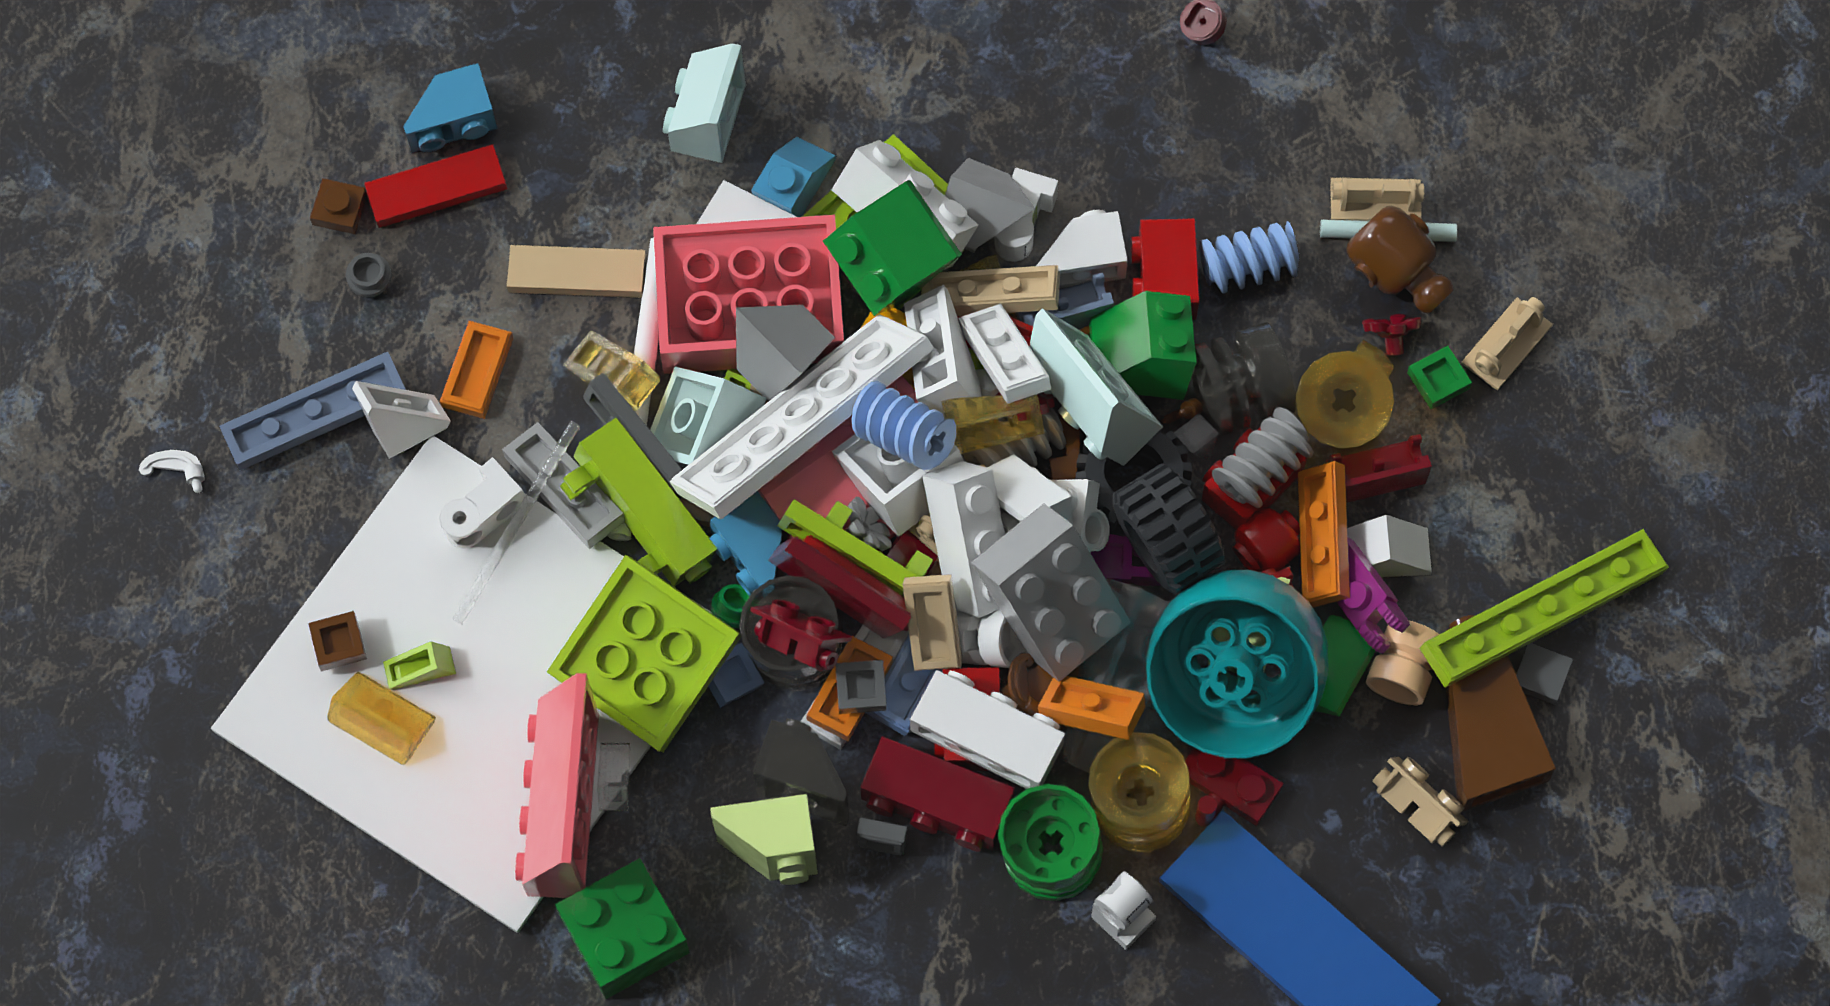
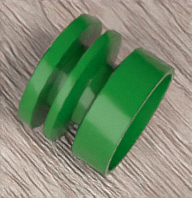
[998,784,1103,901]

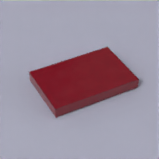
[768,536,912,639]

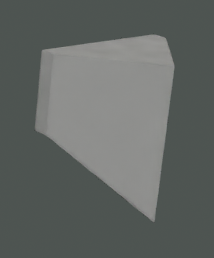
[945,158,1035,253]
[736,304,835,402]

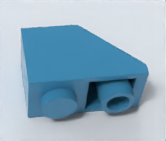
[404,63,497,153]
[709,491,783,605]

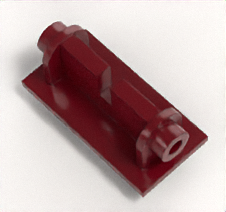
[750,599,852,671]

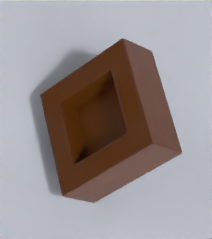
[310,178,368,234]
[308,611,367,672]

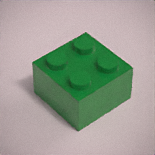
[555,858,690,1000]

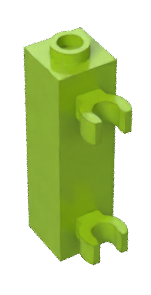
[560,418,717,587]

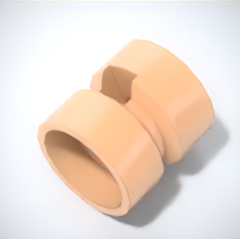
[1366,620,1439,706]

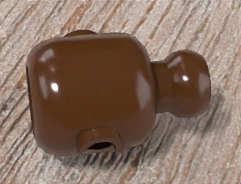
[1347,206,1454,314]

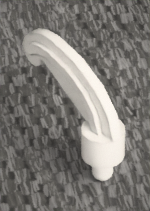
[139,450,205,493]

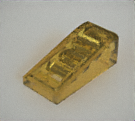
[563,330,660,411]
[941,394,1045,454]

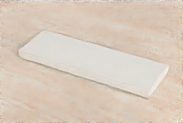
[670,314,934,520]

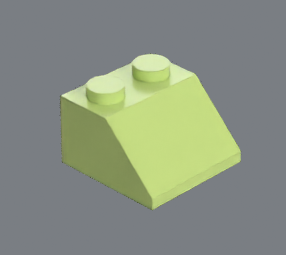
[711,794,818,885]

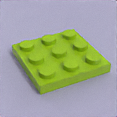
[546,555,742,752]

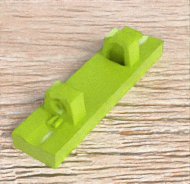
[777,499,933,597]

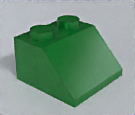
[823,180,962,316]
[1089,291,1196,400]

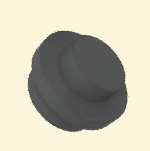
[346,253,392,297]

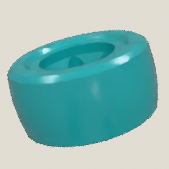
[1146,570,1329,758]

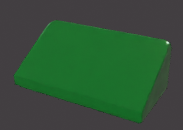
[1315,615,1376,716]

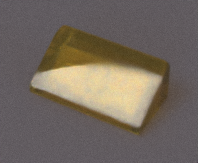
[327,671,436,765]

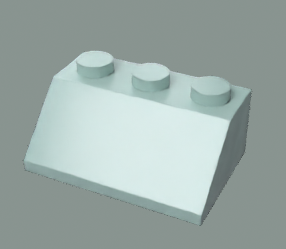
[1029,308,1163,466]

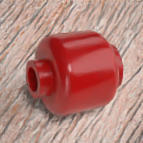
[1232,507,1301,572]

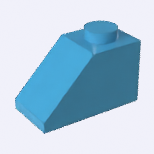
[751,137,836,217]

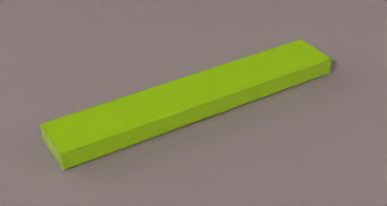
[1419,529,1669,688]

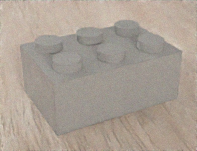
[971,503,1131,682]

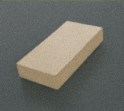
[903,574,963,671]

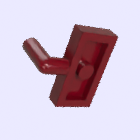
[1177,748,1283,827]

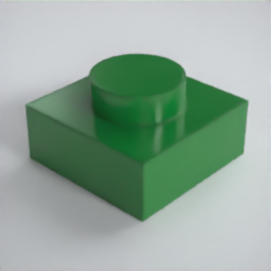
[1407,346,1472,410]

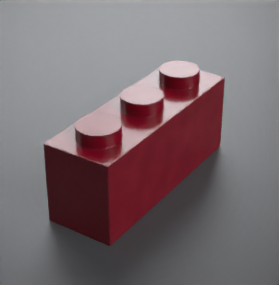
[860,736,1014,852]

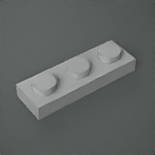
[502,422,625,549]

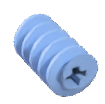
[1199,221,1299,293]
[851,381,956,470]

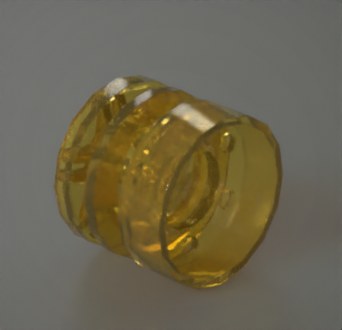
[1295,351,1394,448]
[1089,732,1191,852]

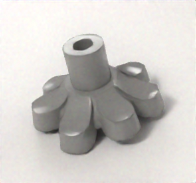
[845,497,892,551]

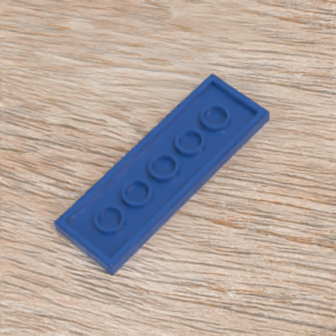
[1159,810,1441,1006]

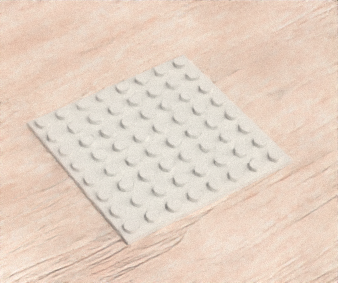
[211,436,712,933]

